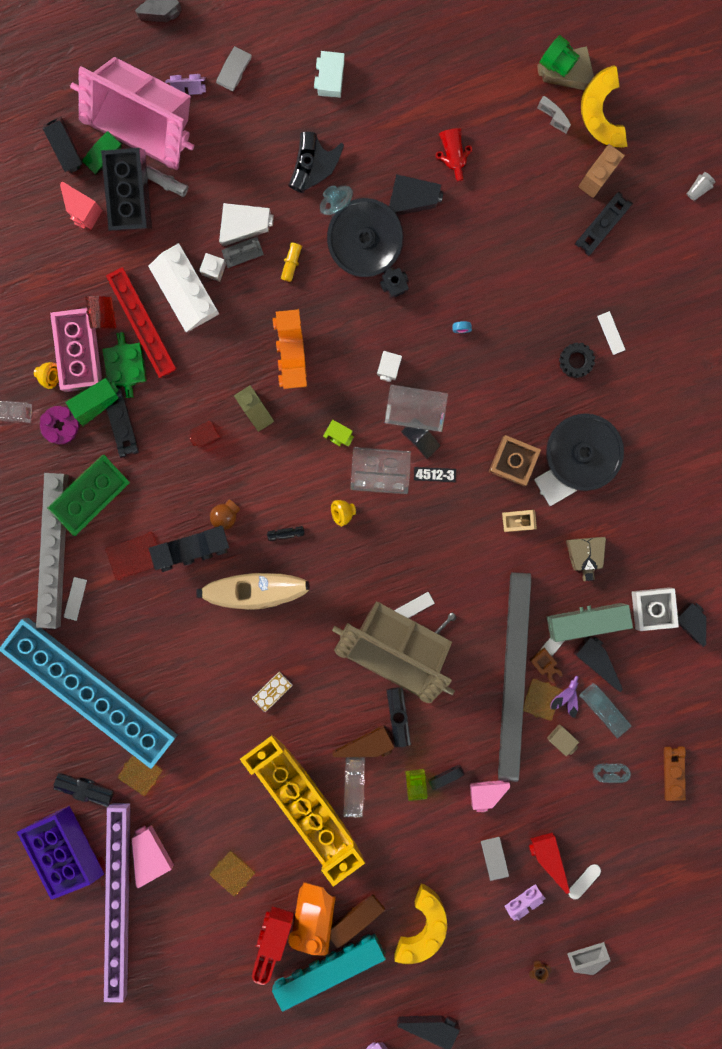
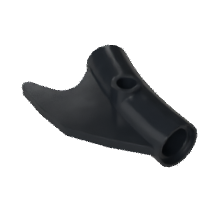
[288,132,344,193]

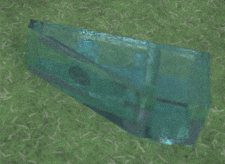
[579,683,631,739]

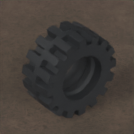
[559,342,595,378]

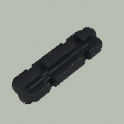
[267,526,305,541]

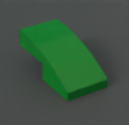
[82,131,122,175]

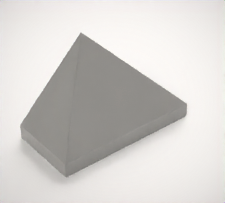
[567,942,610,975]

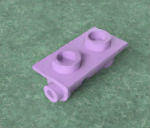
[165,74,206,95]
[505,884,545,921]

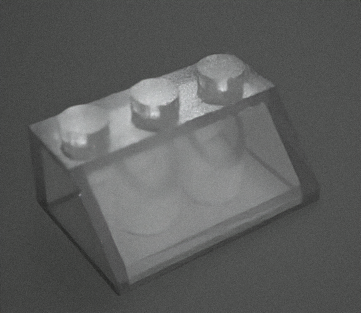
[385,385,448,432]
[350,447,411,494]

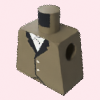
[566,537,606,581]

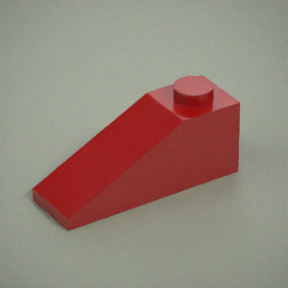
[529,833,570,894]

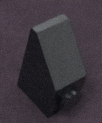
[677,602,706,647]

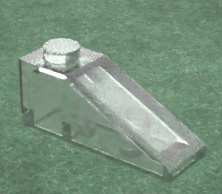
[0,401,32,424]
[344,757,365,817]

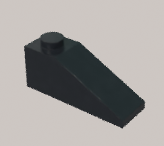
[573,636,623,692]
[397,1015,460,1049]

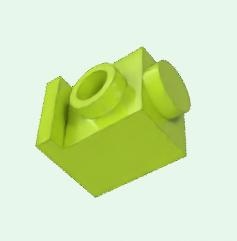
[323,420,354,447]

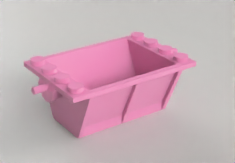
[70,57,194,170]

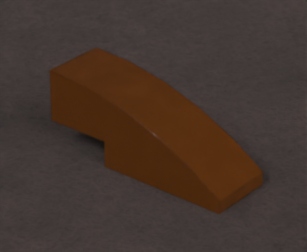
[330,894,385,948]

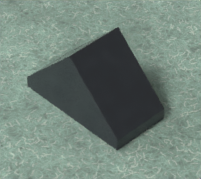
[401,418,441,459]

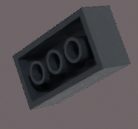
[101,148,152,231]

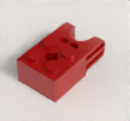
[252,906,294,985]

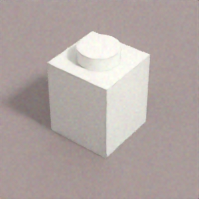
[200,253,226,282]
[377,351,402,382]

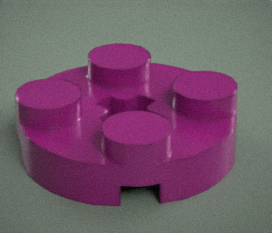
[40,406,80,445]

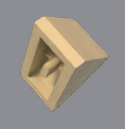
[502,510,537,532]

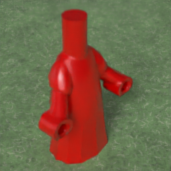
[435,128,472,182]

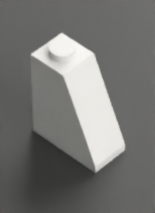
[219,203,274,246]

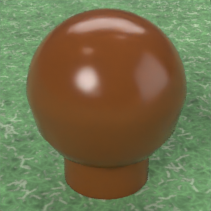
[210,499,240,530]

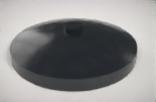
[327,198,404,277]
[546,414,624,491]

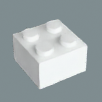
[632,588,679,631]

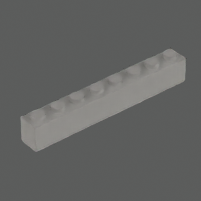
[36,473,69,629]

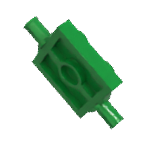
[102,332,147,398]

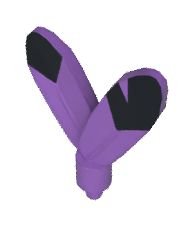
[550,676,579,718]

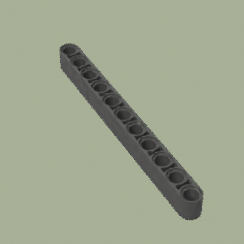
[498,572,531,782]

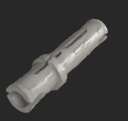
[147,165,189,197]

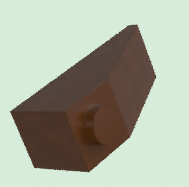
[332,725,394,757]

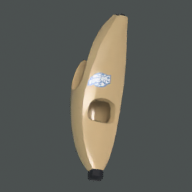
[196,573,310,609]

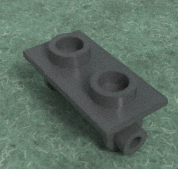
[222,237,264,268]

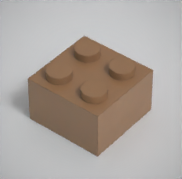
[489,435,541,486]

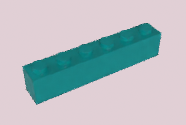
[272,934,386,1012]

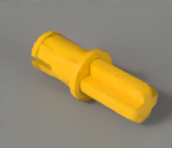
[281,243,302,282]

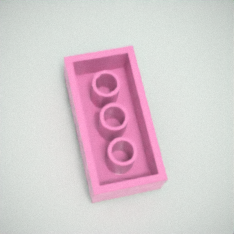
[50,308,102,392]

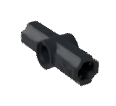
[386,687,411,747]
[53,773,114,807]

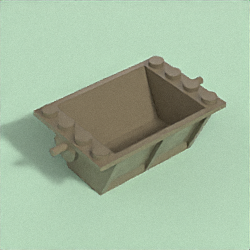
[332,601,455,703]

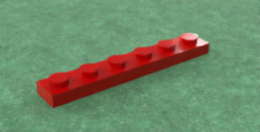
[106,267,177,378]

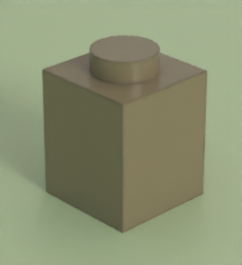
[547,724,579,756]

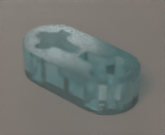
[593,764,631,783]

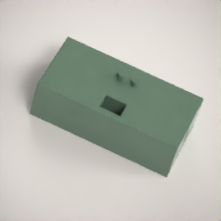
[546,603,633,642]

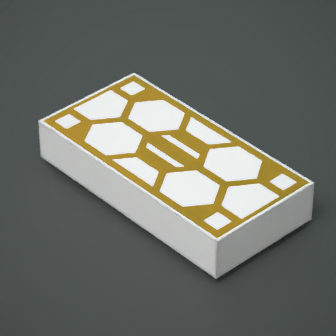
[252,671,292,712]

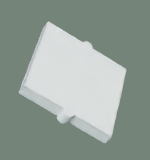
[534,470,577,506]

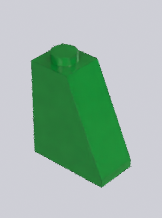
[65,378,119,426]

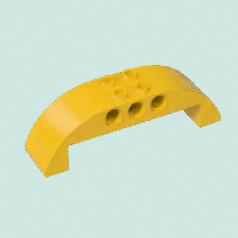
[240,736,365,887]

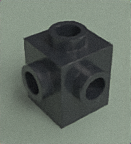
[380,267,409,300]

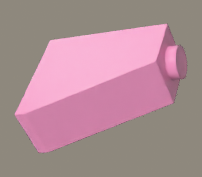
[132,825,174,888]

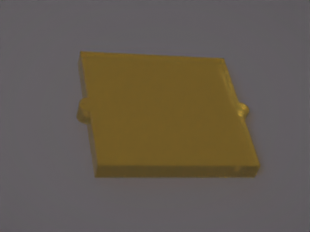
[523,679,562,721]
[117,755,162,796]
[209,850,255,897]

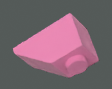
[470,781,510,812]

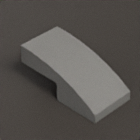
[216,46,252,91]
[537,96,571,134]
[481,837,509,881]

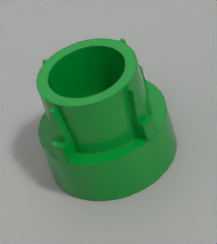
[539,35,580,77]

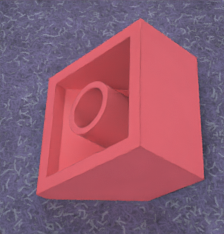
[60,182,103,230]

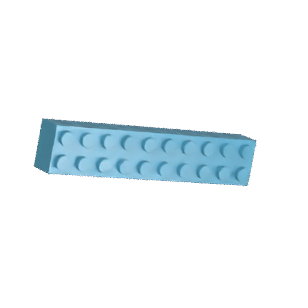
[0,618,178,769]

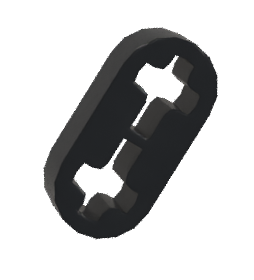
[428,765,465,790]

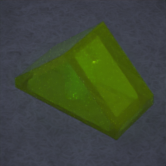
[405,769,427,801]

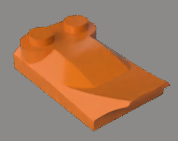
[288,882,335,956]

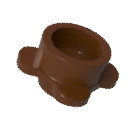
[529,961,551,983]

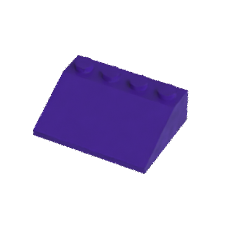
[17,806,104,900]

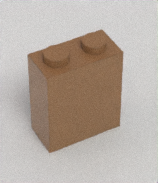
[578,144,625,198]

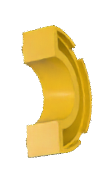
[581,66,627,147]
[394,883,447,964]

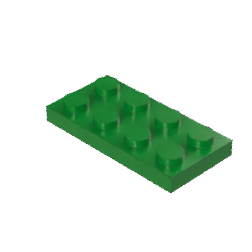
[47,455,130,536]

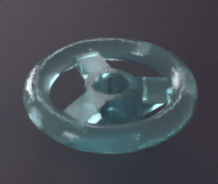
[320,186,353,215]

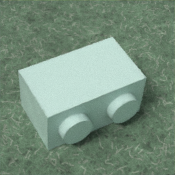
[314,51,345,98]

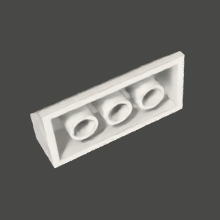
[148,243,219,333]

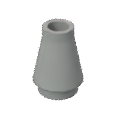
[686,172,715,201]

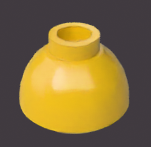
[34,362,59,389]
[331,500,356,527]

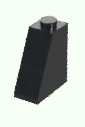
[42,117,82,173]
[389,174,444,216]

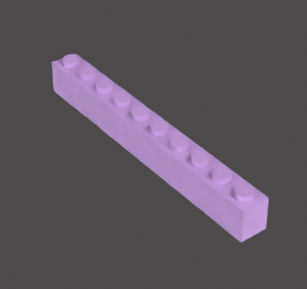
[104,803,130,1002]

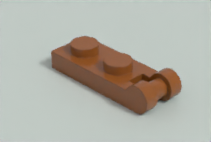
[664,746,686,801]

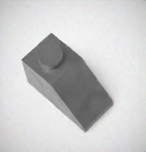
[135,0,182,22]

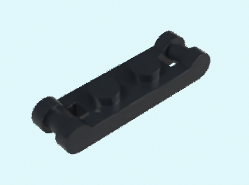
[575,191,633,256]
[106,387,139,458]

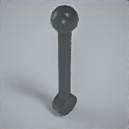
[435,613,456,634]

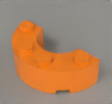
[273,309,307,389]

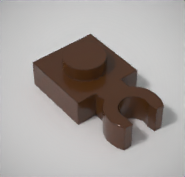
[530,647,563,683]

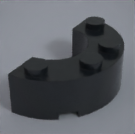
[148,525,230,572]

